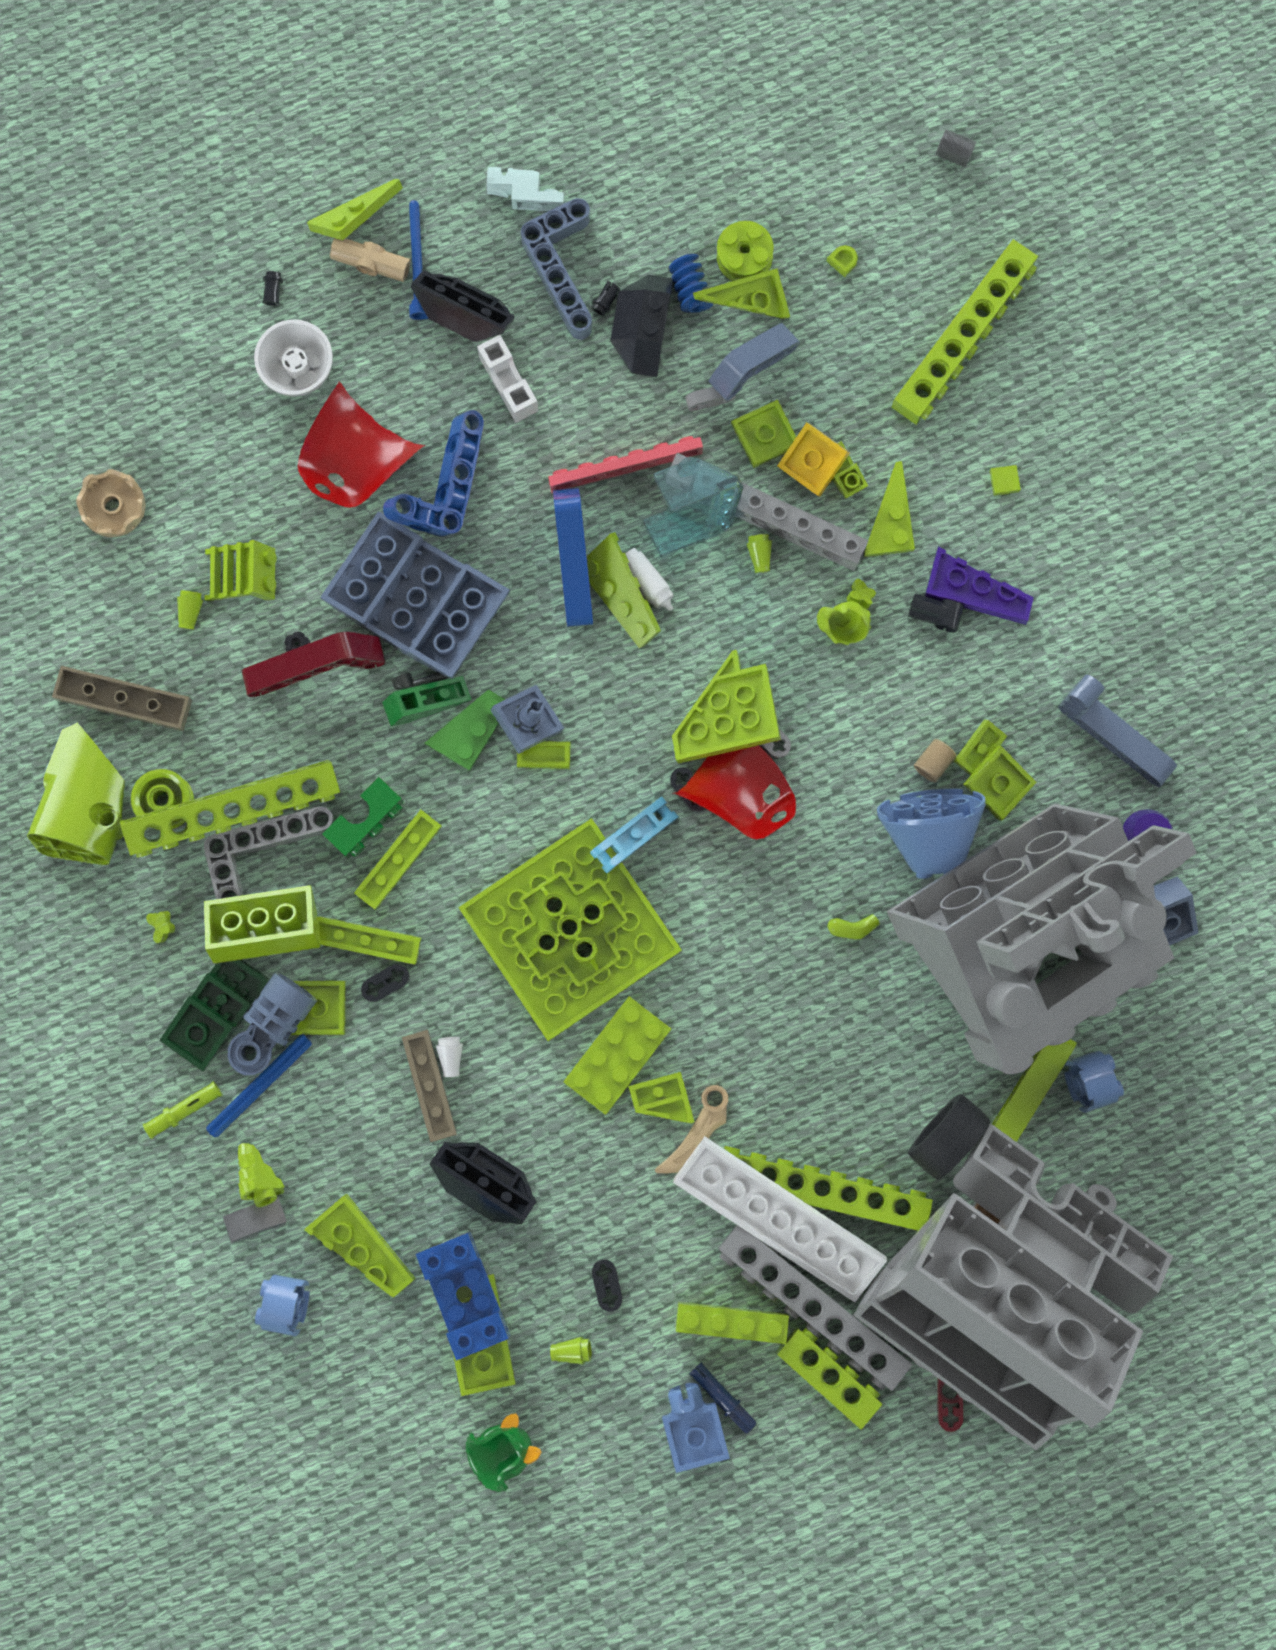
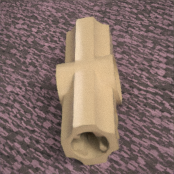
[330,238,411,282]

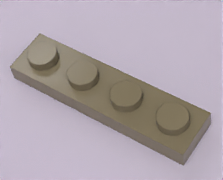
[402,1030,457,1142]

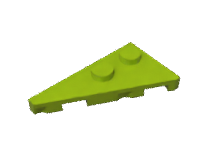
[307,179,403,241]
[864,461,915,557]

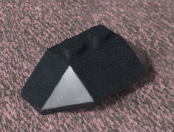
[411,270,515,342]
[610,275,673,377]
[430,1142,537,1224]

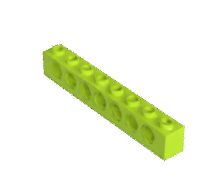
[891,239,1038,425]
[120,760,340,858]
[724,1146,933,1231]

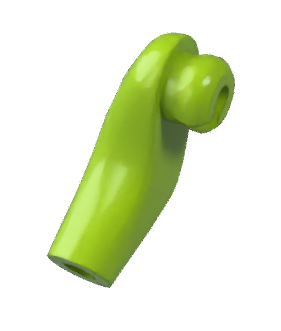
[827,914,880,940]

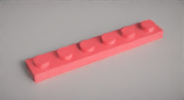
[548,436,703,493]

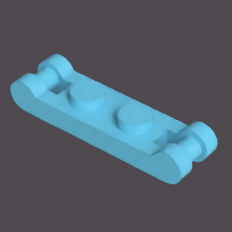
[590,797,679,874]

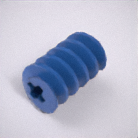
[669,254,713,313]

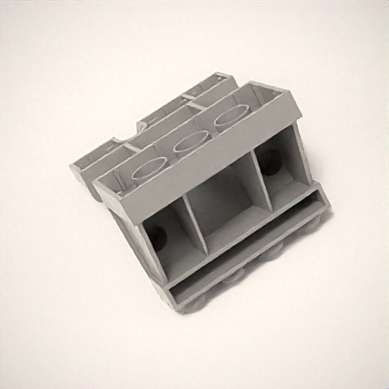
[887,804,1196,1074]
[854,1123,1173,1450]

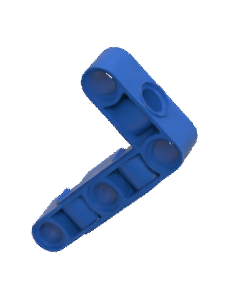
[383,410,484,537]

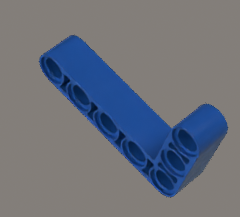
[553,487,593,627]

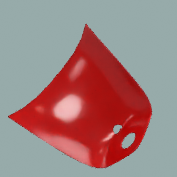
[298,381,426,508]
[672,745,796,840]

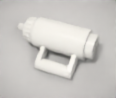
[625,548,674,611]

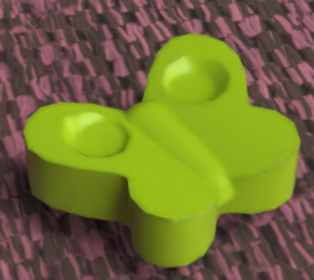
[846,579,876,609]
[146,911,175,943]

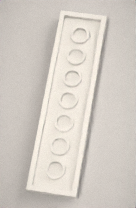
[673,1137,887,1302]

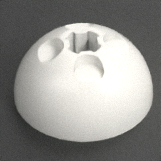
[254,320,333,397]

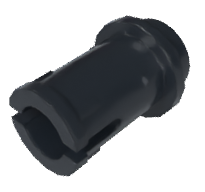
[262,271,284,306]
[591,281,621,316]

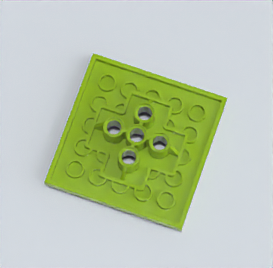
[458,818,682,1042]

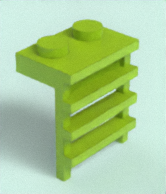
[204,540,277,601]

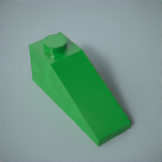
[382,676,472,727]

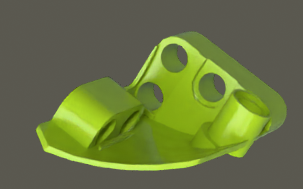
[27,722,125,865]

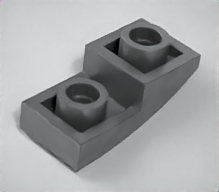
[223,1197,287,1243]

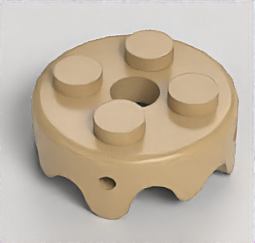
[76,469,146,537]

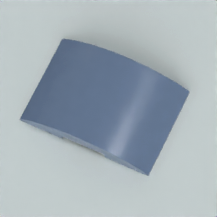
[320,511,510,679]

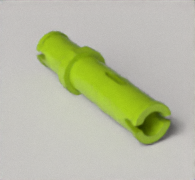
[143,1081,223,1139]

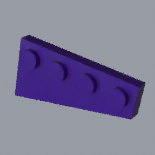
[925,546,1034,625]

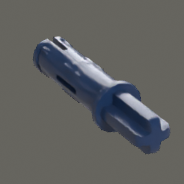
[689,1362,757,1434]

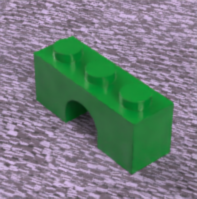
[322,777,404,859]

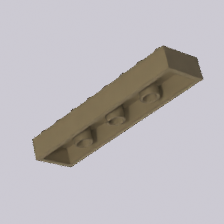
[52,666,192,732]

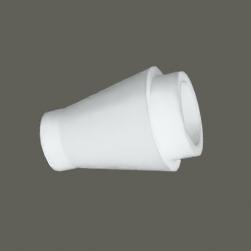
[436,1037,463,1077]

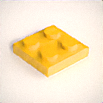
[777,422,850,496]

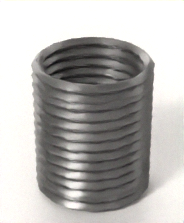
[935,129,976,168]

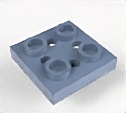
[491,685,564,754]

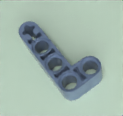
[708,323,800,401]

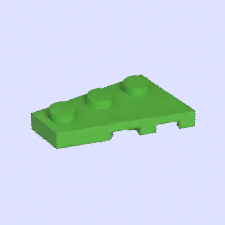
[424,689,506,771]

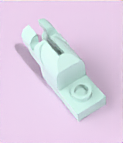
[487,167,564,211]

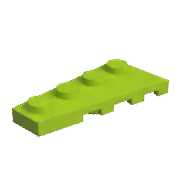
[586,532,661,648]
[304,1194,416,1298]

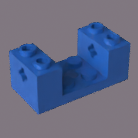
[416,1232,511,1360]

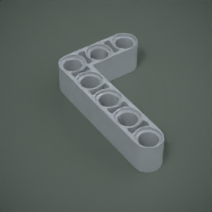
[204,807,336,899]

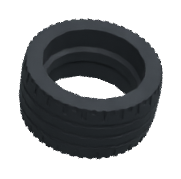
[908,1094,990,1180]

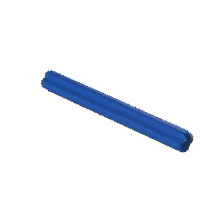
[206,1034,312,1137]

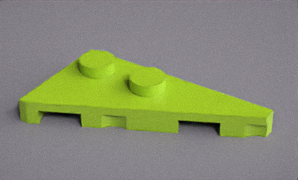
[693,268,790,319]

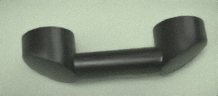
[391,664,463,690]

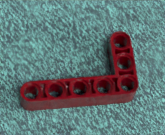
[241,632,386,697]

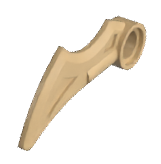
[655,1085,728,1173]

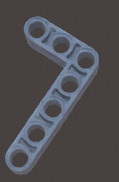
[521,198,592,340]
[1058,675,1177,787]

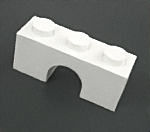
[477,335,538,423]

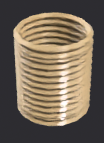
[914,739,957,783]

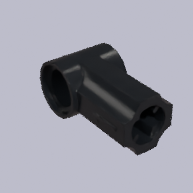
[908,594,964,633]

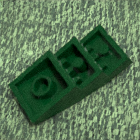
[159,959,270,1072]

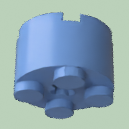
[1064,1051,1124,1113]
[255,1275,310,1336]

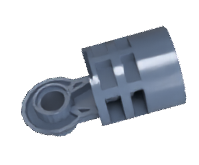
[227,971,317,1075]

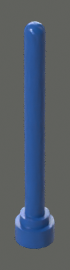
[409,200,428,320]

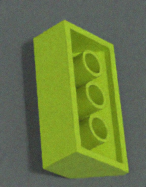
[204,885,320,963]

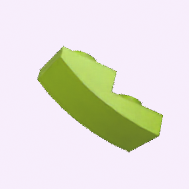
[832,441,868,499]

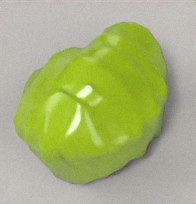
[817,601,872,645]

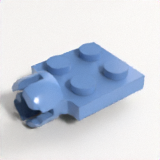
[662,1383,730,1473]

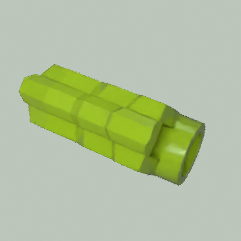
[238,1143,285,1207]

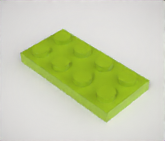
[563,996,671,1115]
[452,1274,516,1396]

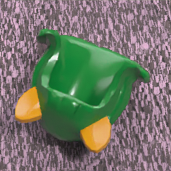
[465,1413,542,1492]

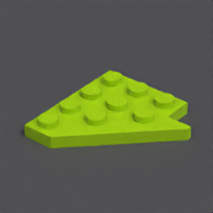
[672,650,781,764]

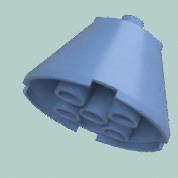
[877,789,986,879]

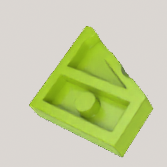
[628,1072,695,1124]

